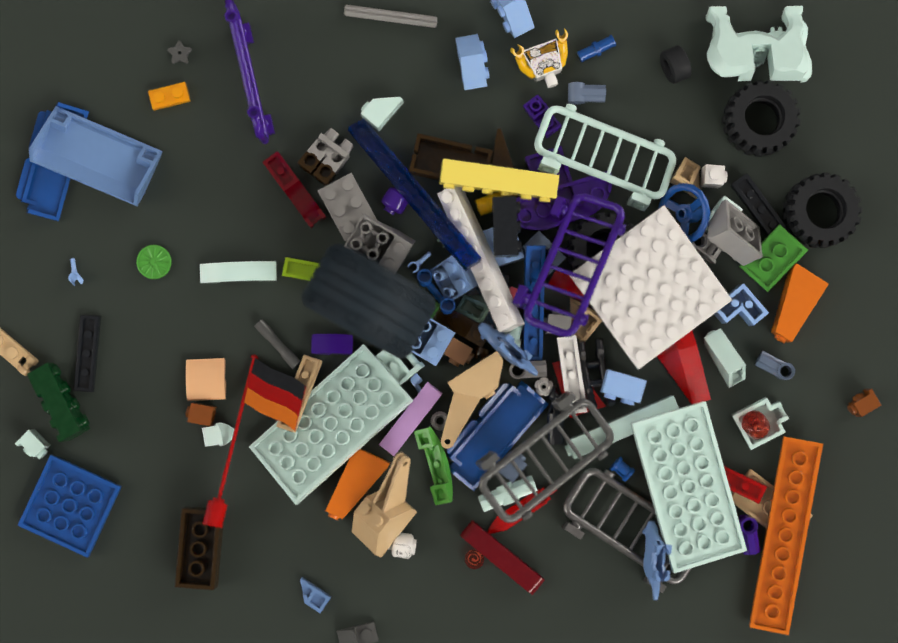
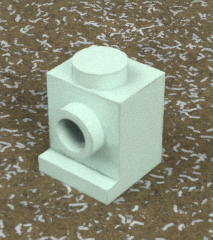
[15,429,51,459]

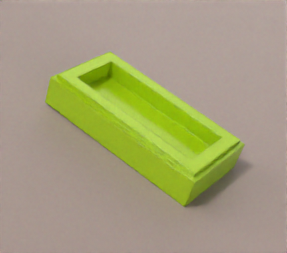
[282,257,320,281]

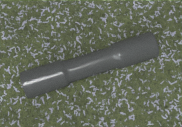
[254,319,301,369]

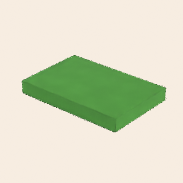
[739,224,808,292]

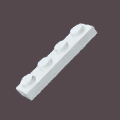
[556,335,587,414]

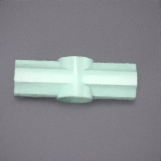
[478,475,538,512]

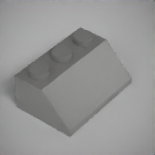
[707,199,763,266]

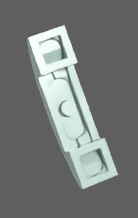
[200,261,277,283]

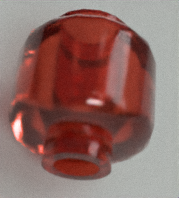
[741,411,770,439]

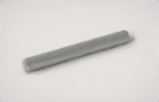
[344,5,438,28]

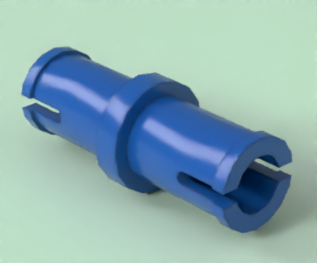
[577,35,616,63]

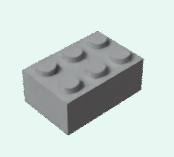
[318,173,377,242]

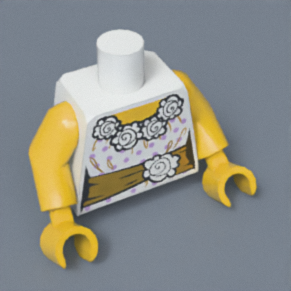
[510,28,568,88]

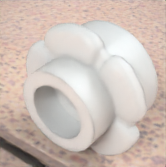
[534,377,553,396]

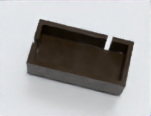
[409,133,493,191]

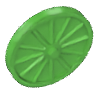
[136,245,172,279]

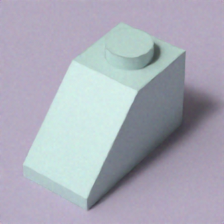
[361,97,403,131]

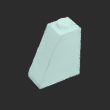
[704,328,746,388]

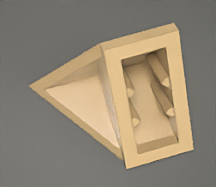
[670,157,701,199]
[570,297,602,342]

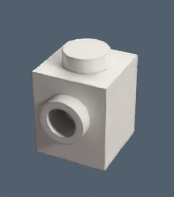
[700,164,728,188]

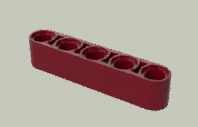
[460,520,545,595]

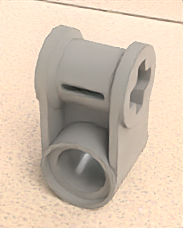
[690,233,722,264]

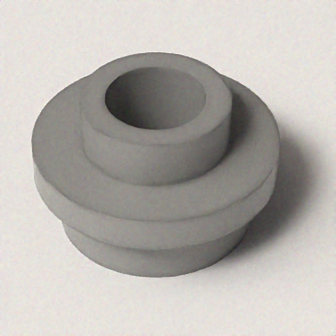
[431,411,448,431]

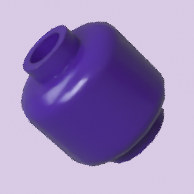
[381,186,410,215]

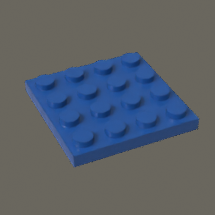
[17,454,122,558]

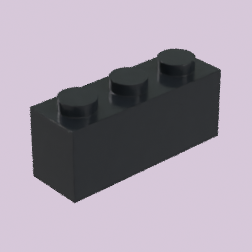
[492,196,522,258]

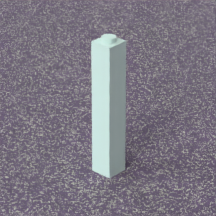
[564,395,679,459]

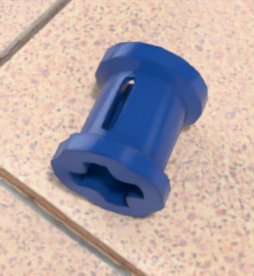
[609,456,635,482]

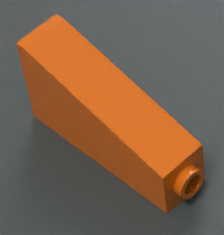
[771,263,829,343]
[325,448,391,520]

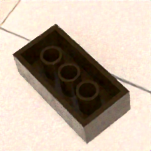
[175,506,224,590]

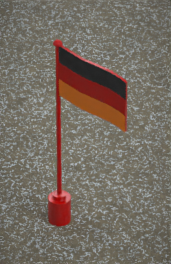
[203,354,306,528]

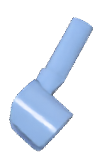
[408,251,432,273]
[68,258,83,286]
[410,373,423,393]

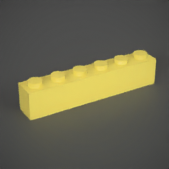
[439,159,559,203]

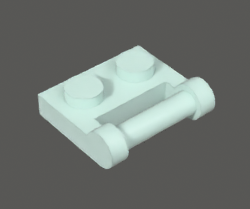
[375,350,425,385]

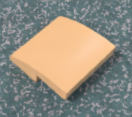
[186,358,226,401]

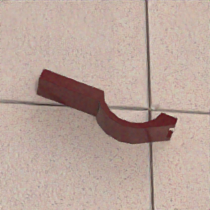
[263,151,327,229]

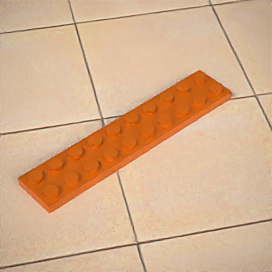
[749,436,823,635]

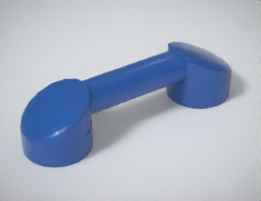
[417,269,455,314]

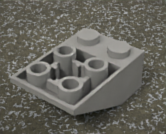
[344,214,415,273]

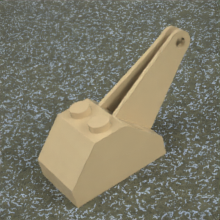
[441,351,503,449]
[352,452,417,558]

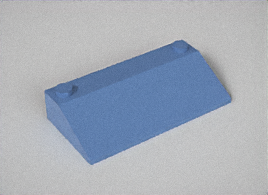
[29,106,163,206]

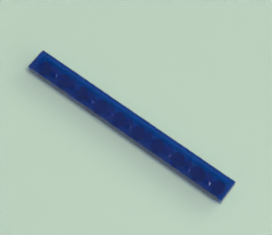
[348,119,482,271]

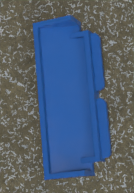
[16,102,89,221]
[446,381,549,491]

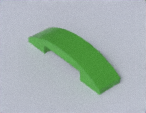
[414,427,453,505]

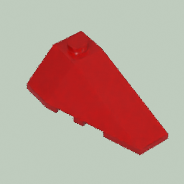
[656,330,711,405]

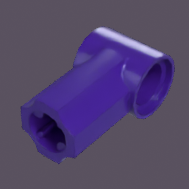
[738,514,760,555]

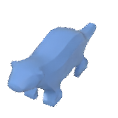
[478,322,538,376]
[642,520,672,601]

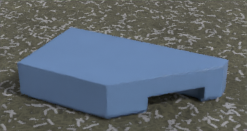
[300,577,332,614]

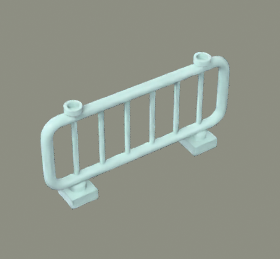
[534,104,676,211]

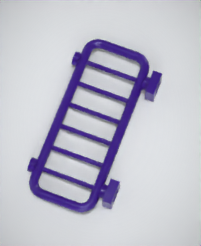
[225,0,275,144]
[512,193,626,337]

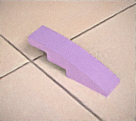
[379,382,443,456]

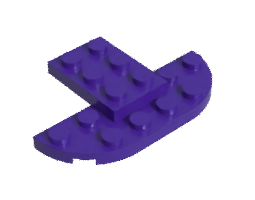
[516,146,612,231]

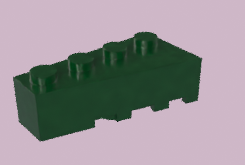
[27,363,90,442]

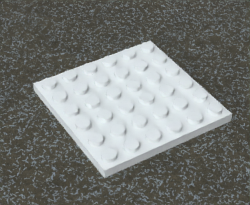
[569,206,732,369]

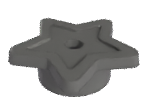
[167,40,192,64]

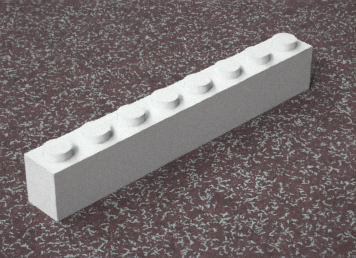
[437,187,525,333]

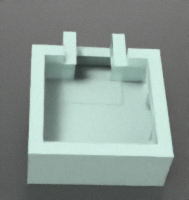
[731,397,789,450]

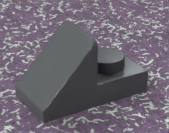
[337,621,379,643]

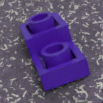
[523,95,562,139]
[311,334,353,355]

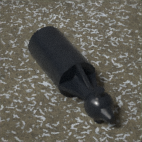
[546,386,565,445]

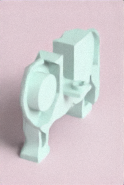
[706,6,812,83]

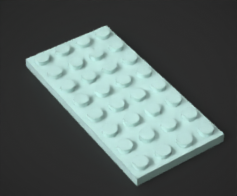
[249,344,414,505]
[630,401,747,573]

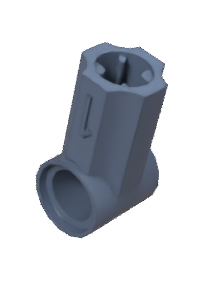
[568,82,606,105]
[754,350,795,380]

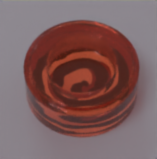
[465,549,484,569]

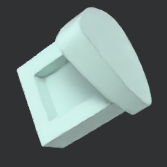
[202,423,234,447]

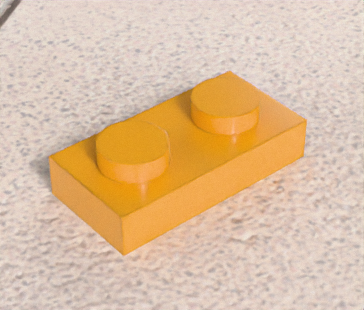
[148,82,191,111]

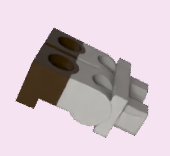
[297,128,353,186]

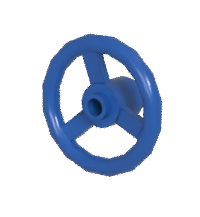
[658,183,710,243]

